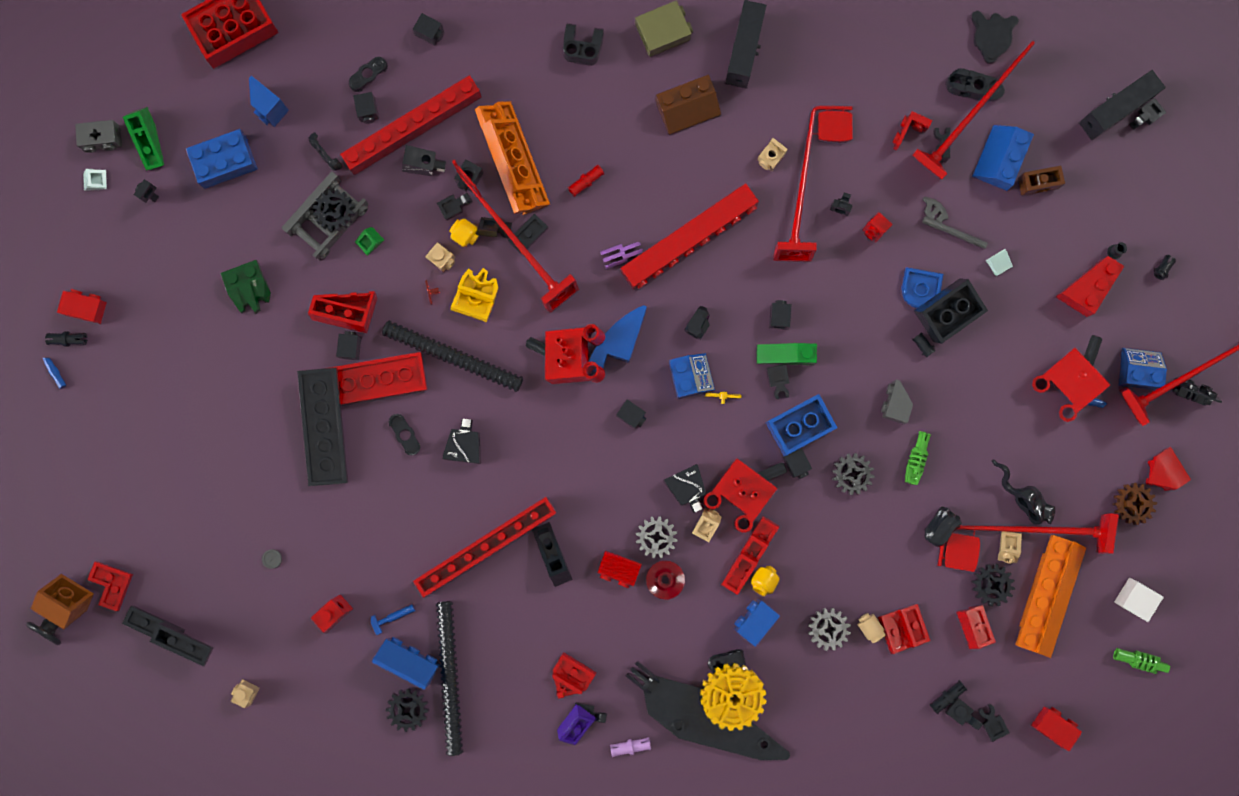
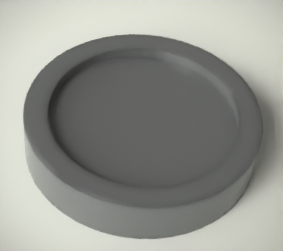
[262,549,282,569]

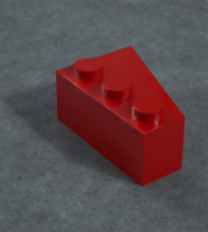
[1055,256,1124,317]
[308,291,378,333]

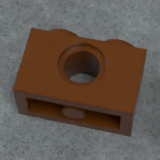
[1018,166,1065,196]

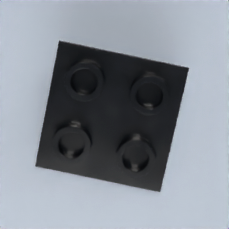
[1172,378,1222,406]

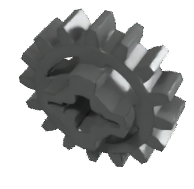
[832,453,875,495]

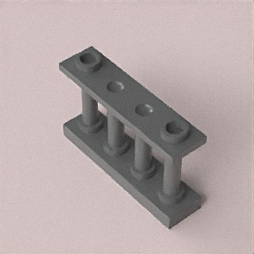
[281,172,369,261]

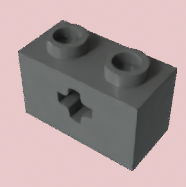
[75,120,121,153]

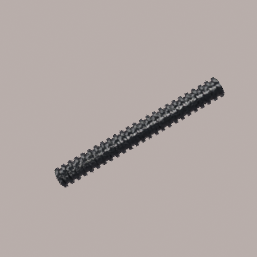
[382,320,523,392]
[436,601,464,756]

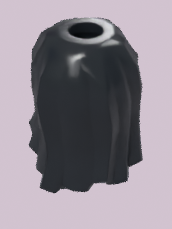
[924,506,962,547]

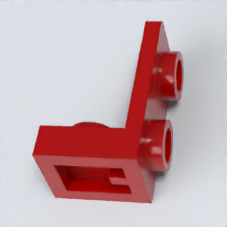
[893,111,933,151]
[862,212,893,242]

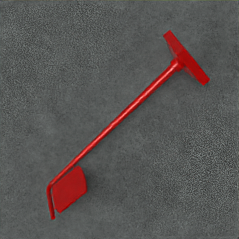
[912,41,1035,180]
[773,106,853,262]
[452,160,579,313]
[1119,341,1239,426]
[937,513,1119,572]

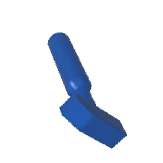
[371,604,415,635]

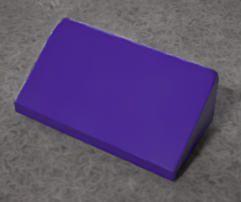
[557,705,595,745]

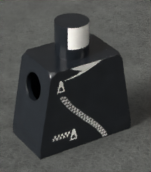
[402,145,446,176]
[442,419,481,464]
[663,464,706,513]

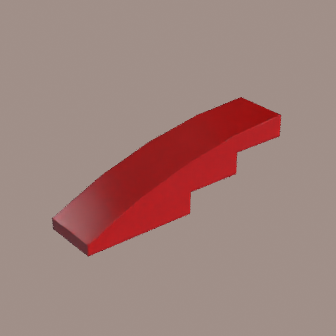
[721,516,779,595]

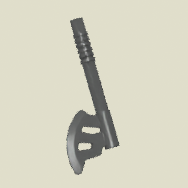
[922,197,988,249]

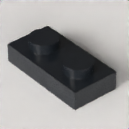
[508,214,548,254]

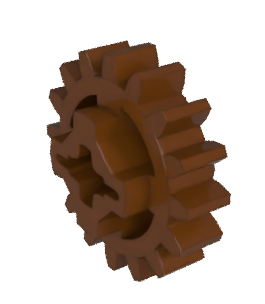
[1112,483,1157,525]

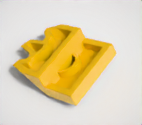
[451,268,498,322]

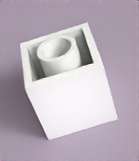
[1114,578,1163,622]

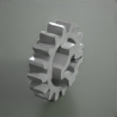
[636,516,677,558]
[808,608,851,651]

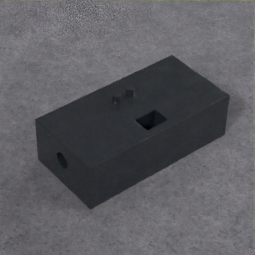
[725,0,767,89]
[1079,70,1166,140]

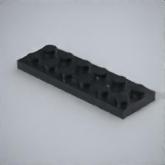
[297,368,348,486]

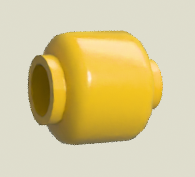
[449,218,479,247]
[751,566,780,596]

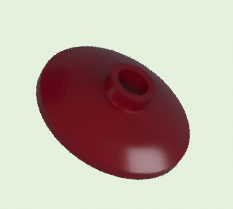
[646,561,685,600]

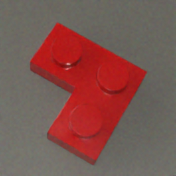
[87,561,133,611]

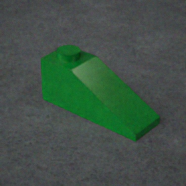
[123,107,164,171]
[757,343,817,365]

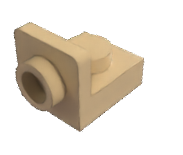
[425,242,455,272]
[692,508,722,542]
[997,531,1022,563]

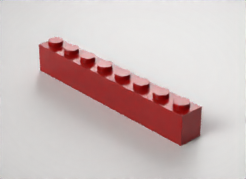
[340,75,482,175]
[621,183,759,290]
[413,497,557,598]

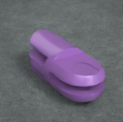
[600,242,643,269]

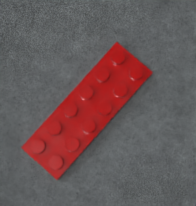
[330,352,428,405]

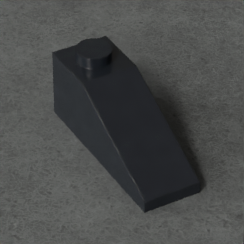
[532,522,573,587]

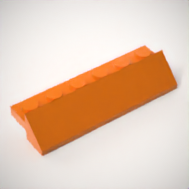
[474,101,550,215]
[1015,535,1086,658]

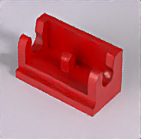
[957,605,996,649]

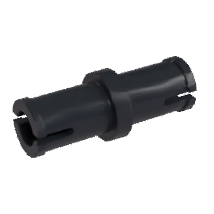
[45,331,88,347]
[929,680,968,715]

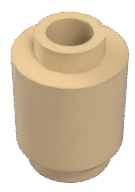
[857,613,885,643]

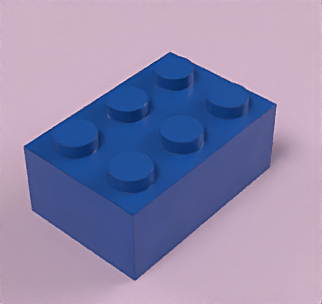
[186,129,258,189]
[766,394,837,456]

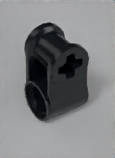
[708,649,746,674]

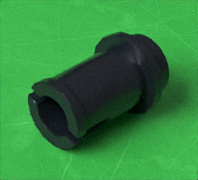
[1107,242,1127,260]
[1154,255,1176,280]
[912,333,936,358]

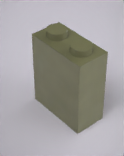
[635,0,693,57]

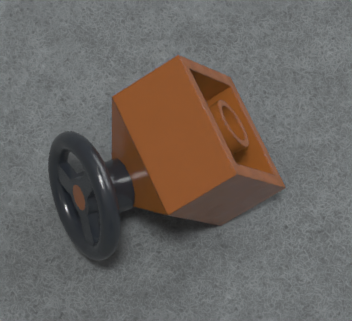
[26,574,94,645]

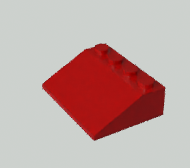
[181,0,279,69]

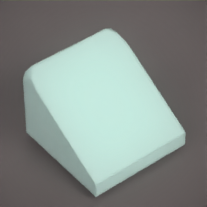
[84,169,107,191]
[986,249,1013,276]

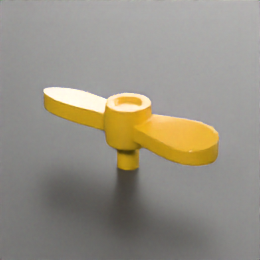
[705,392,742,404]

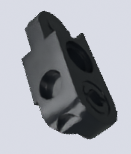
[946,68,1005,102]

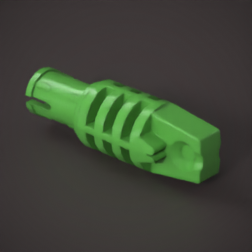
[905,431,931,485]
[1113,648,1171,674]

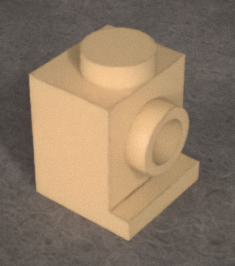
[757,138,788,171]
[231,679,260,708]

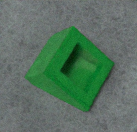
[355,227,384,255]

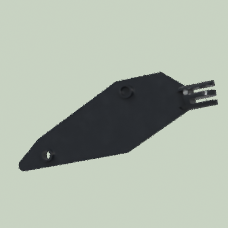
[626,661,790,760]

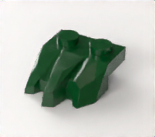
[220,260,271,314]

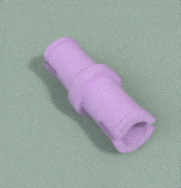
[610,737,651,757]

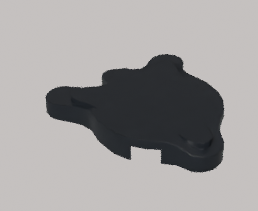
[971,11,1019,64]

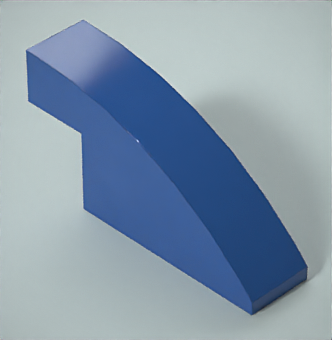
[589,305,647,372]

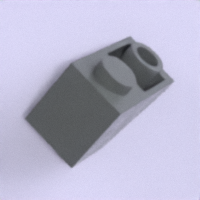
[881,379,913,424]

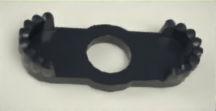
[349,57,388,92]
[308,132,342,171]
[388,414,421,456]

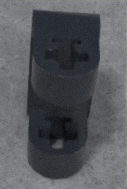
[563,23,604,65]

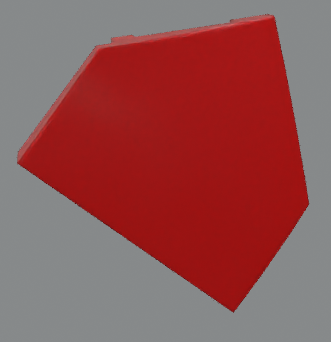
[1146,447,1191,491]
[552,652,597,699]

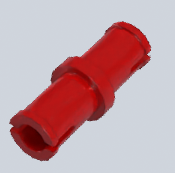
[567,165,604,197]

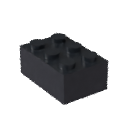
[914,278,988,344]

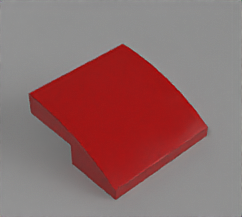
[878,604,930,654]

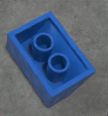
[972,125,1034,191]
[372,637,440,689]

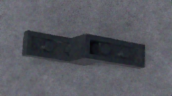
[122,606,214,666]

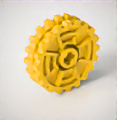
[700,663,766,731]

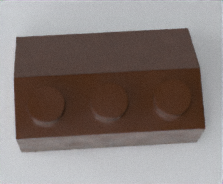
[655,74,721,135]

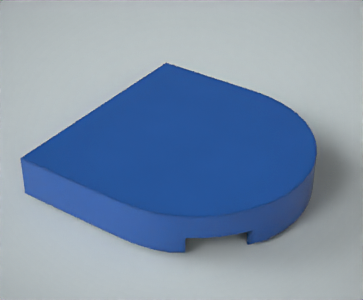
[902,267,944,308]

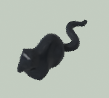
[991,459,1055,525]

